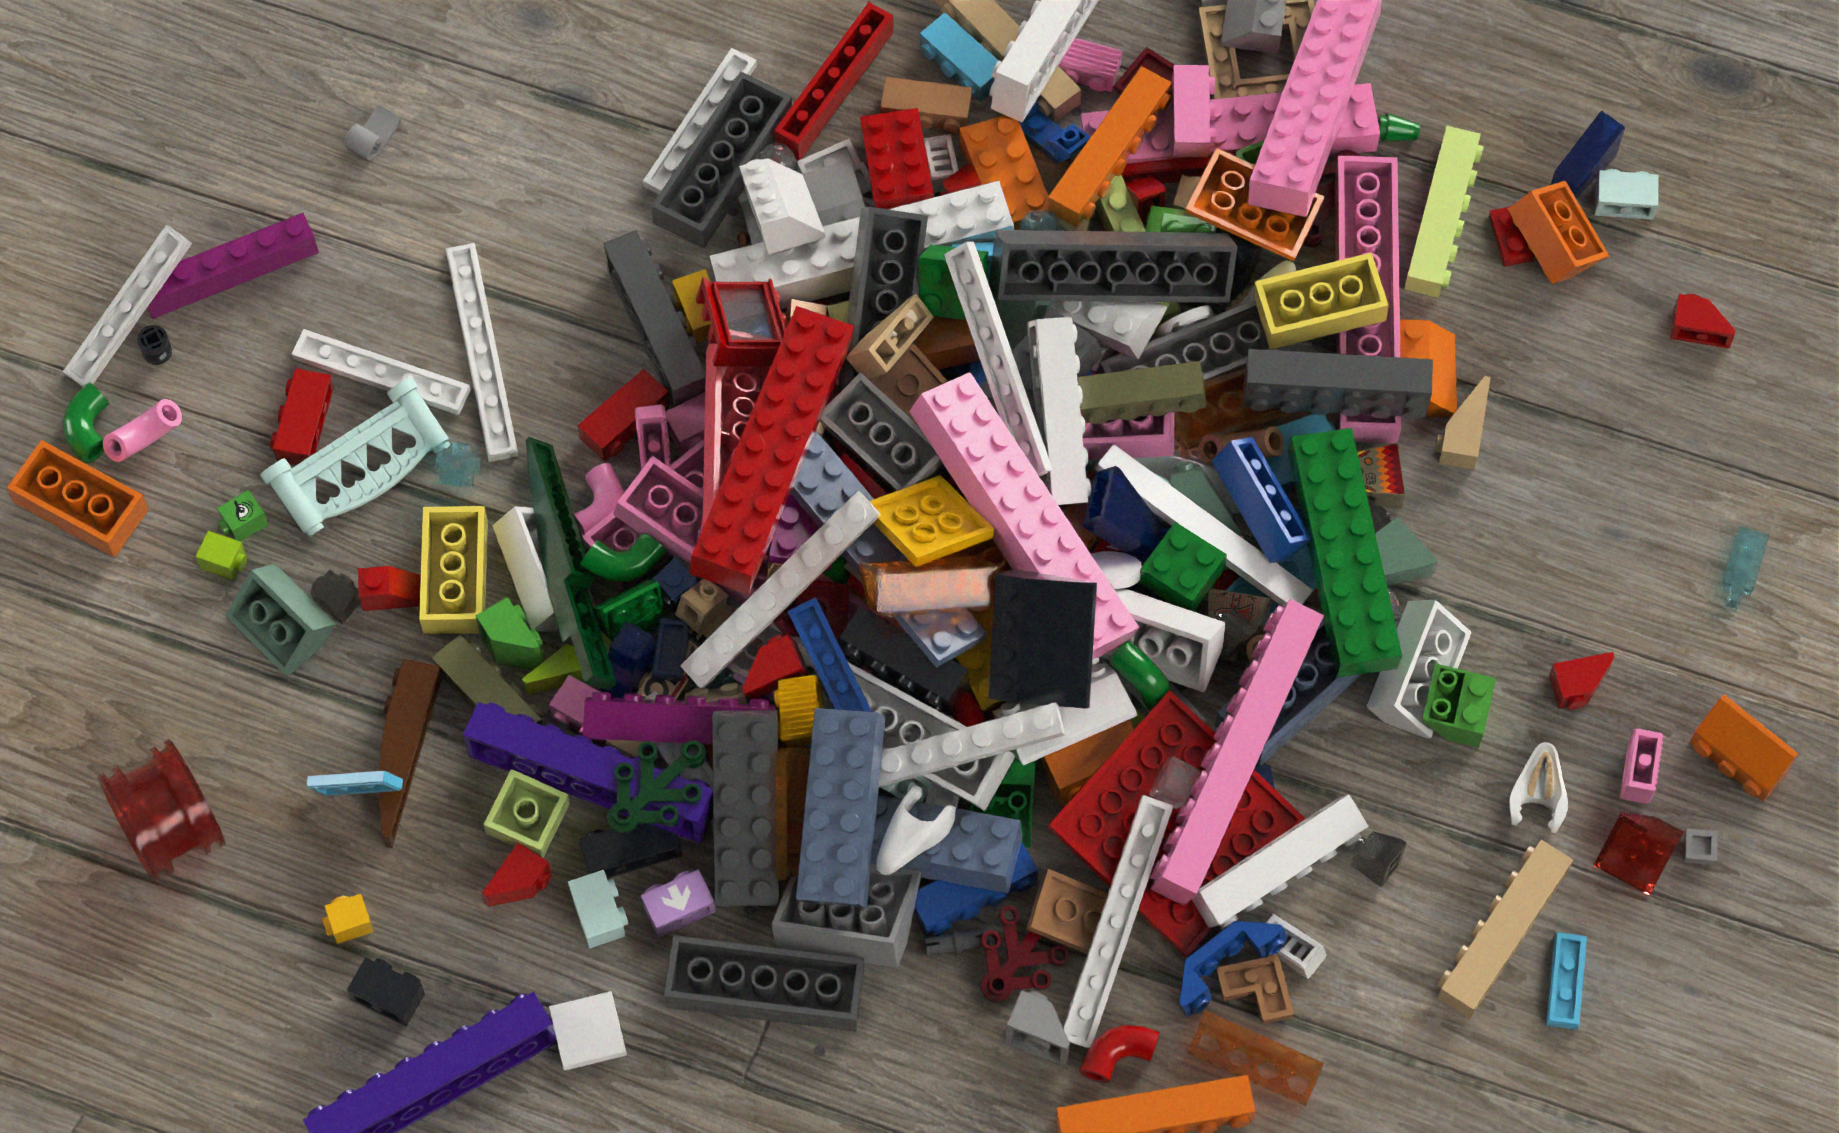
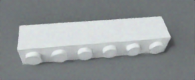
[1027,317,1091,505]
[1192,794,1369,929]

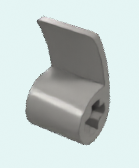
[344,105,401,161]

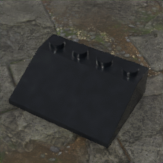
[988,569,1097,709]

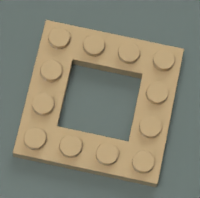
[1198,0,1315,99]

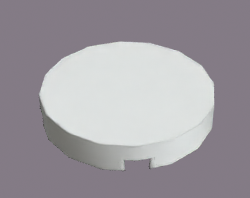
[1155,305,1214,338]
[1091,551,1142,589]

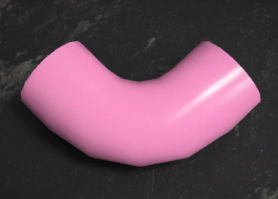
[103,399,182,462]
[574,463,624,537]

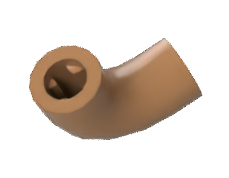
[1199,426,1284,465]

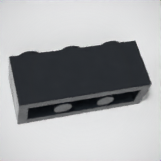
[579,824,683,879]

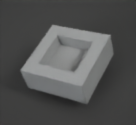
[1683,828,1718,865]

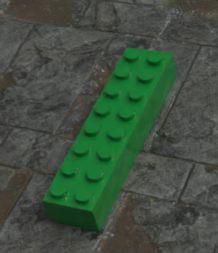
[1288,428,1402,678]

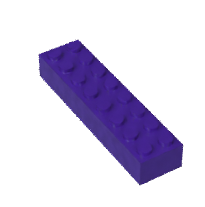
[463,702,714,844]
[303,992,557,1133]

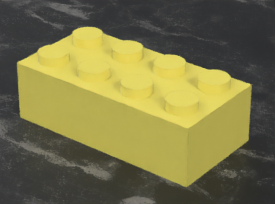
[1254,252,1389,350]
[419,506,488,634]

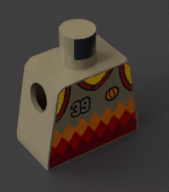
[1357,442,1406,508]

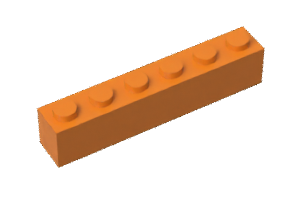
[1047,66,1173,228]
[1056,1075,1256,1133]

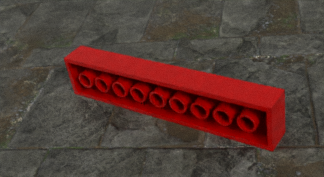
[689,306,854,595]

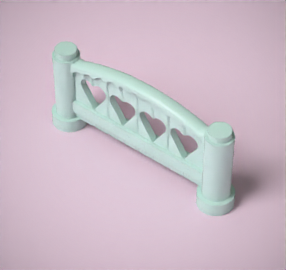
[260,376,451,538]

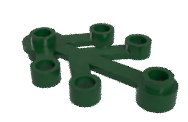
[607,740,706,833]

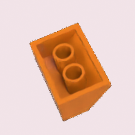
[1508,181,1609,285]
[1400,319,1457,418]
[1690,694,1798,802]
[1041,720,1133,808]

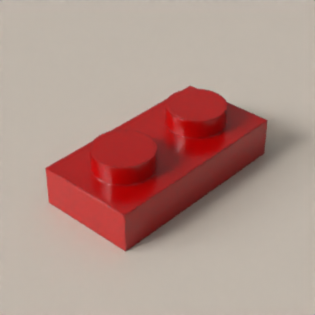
[1488,206,1534,267]

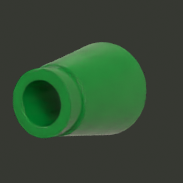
[1377,113,1420,142]

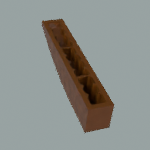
[379,659,443,848]

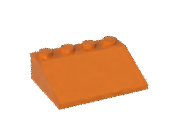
[1184,148,1324,262]

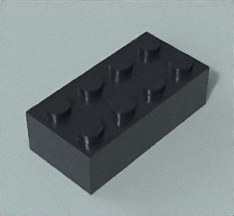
[840,606,970,715]

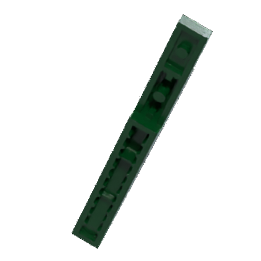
[526,437,616,690]

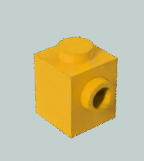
[322,894,374,944]

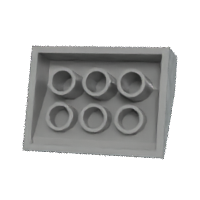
[738,159,866,245]
[771,854,921,968]

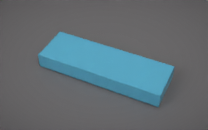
[306,771,403,796]
[1545,932,1587,1030]

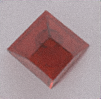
[1593,812,1684,896]

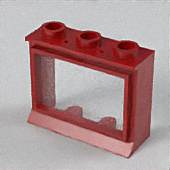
[696,276,786,366]

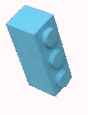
[920,13,999,102]

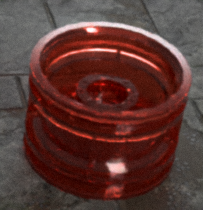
[97,739,226,883]

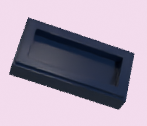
[652,618,690,682]

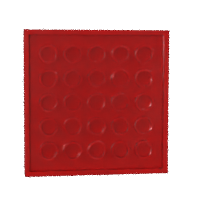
[1046,690,1306,958]

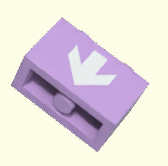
[641,869,716,938]

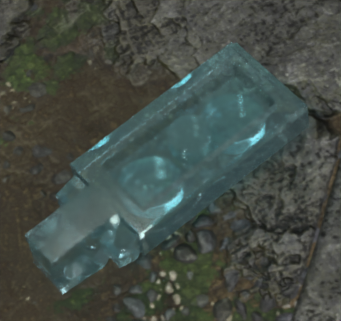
[1722,526,1769,610]

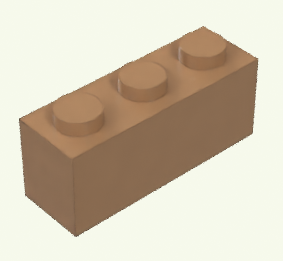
[880,77,972,133]

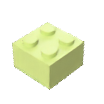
[483,769,570,858]

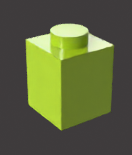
[195,531,247,581]

